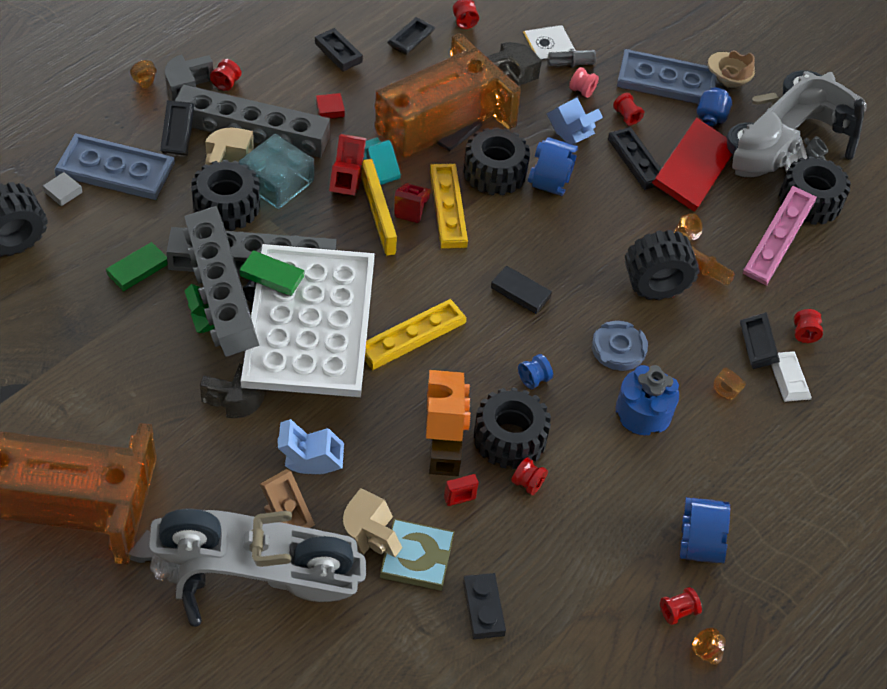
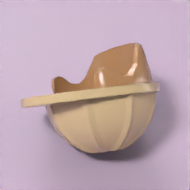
[707,50,755,89]

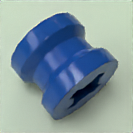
[518,354,553,389]

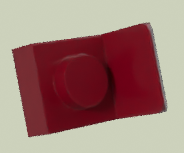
[394,183,431,223]

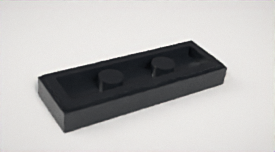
[608,127,661,190]

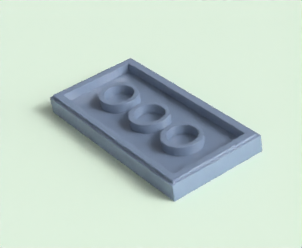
[617,49,717,104]
[54,133,175,200]

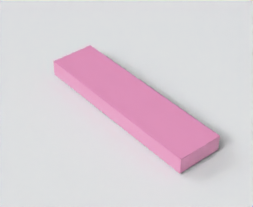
[743,186,817,286]

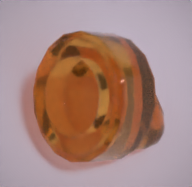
[130,60,157,88]
[674,214,702,240]
[713,367,746,399]
[693,628,726,665]

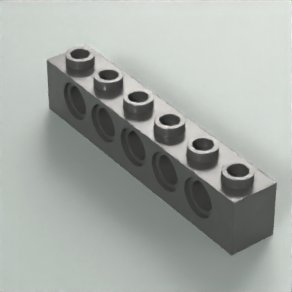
[175,85,330,158]
[183,206,260,357]
[167,227,337,275]

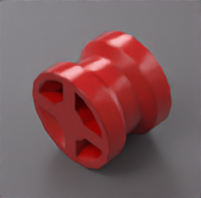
[452,0,479,29]
[210,59,241,91]
[794,309,823,343]
[511,457,548,495]

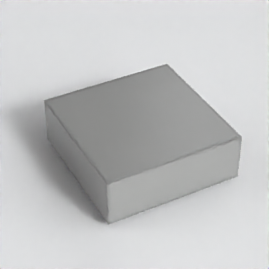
[43,172,82,206]

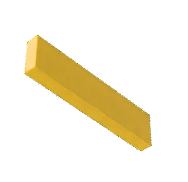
[361,159,397,256]
[430,164,468,249]
[364,299,466,370]

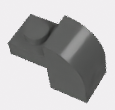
[165,55,213,101]

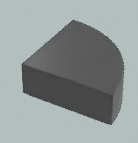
[128,530,161,563]

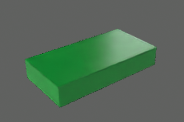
[106,242,168,292]
[240,250,304,296]

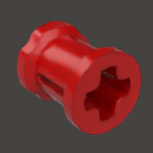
[613,93,645,126]
[660,587,702,625]

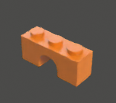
[426,370,470,441]

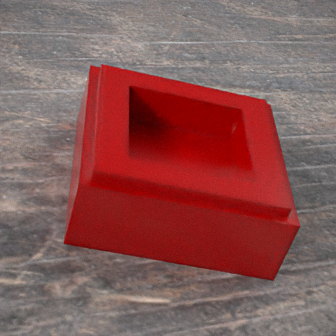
[316,93,345,118]
[444,474,479,506]

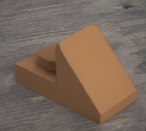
[260,469,315,528]

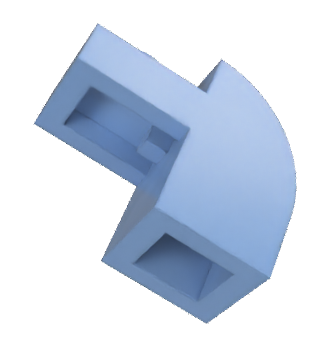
[547,98,603,144]
[278,419,344,474]

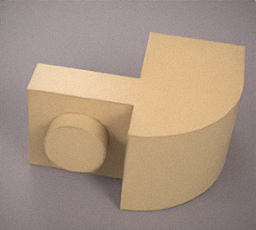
[205,128,254,166]
[343,488,402,557]

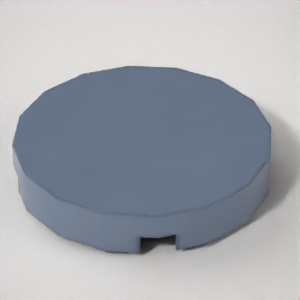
[591,320,648,371]

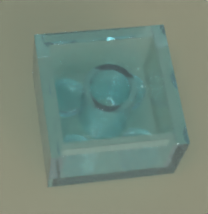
[239,133,314,209]

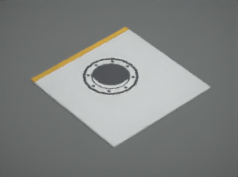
[523,25,575,60]

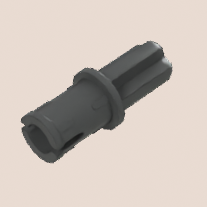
[547,48,596,68]

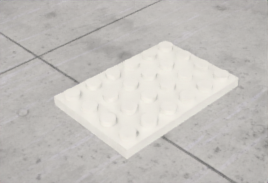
[241,244,375,397]

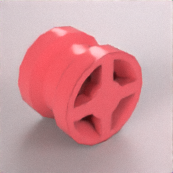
[569,67,599,98]

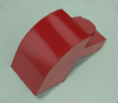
[329,134,366,196]

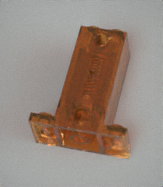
[374,33,521,158]
[0,423,157,565]

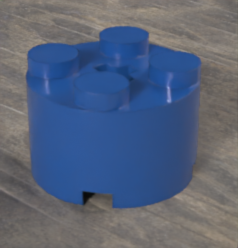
[528,137,578,196]
[615,365,679,435]
[680,498,730,563]

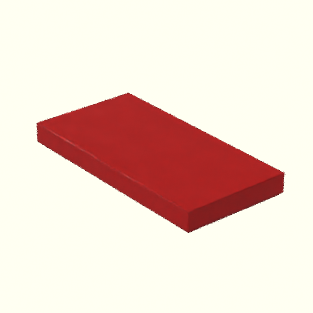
[652,118,732,212]

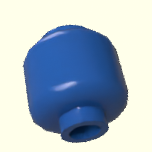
[697,88,732,126]

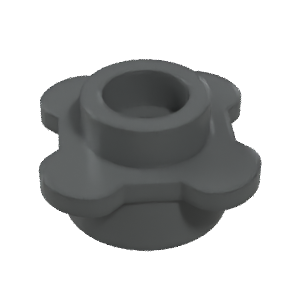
[804,136,828,160]
[638,365,673,396]

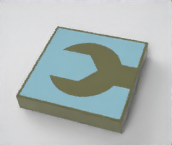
[380,519,455,591]

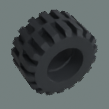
[463,127,530,195]
[779,156,851,224]
[191,160,260,231]
[0,182,48,257]
[624,230,699,300]
[473,388,551,469]

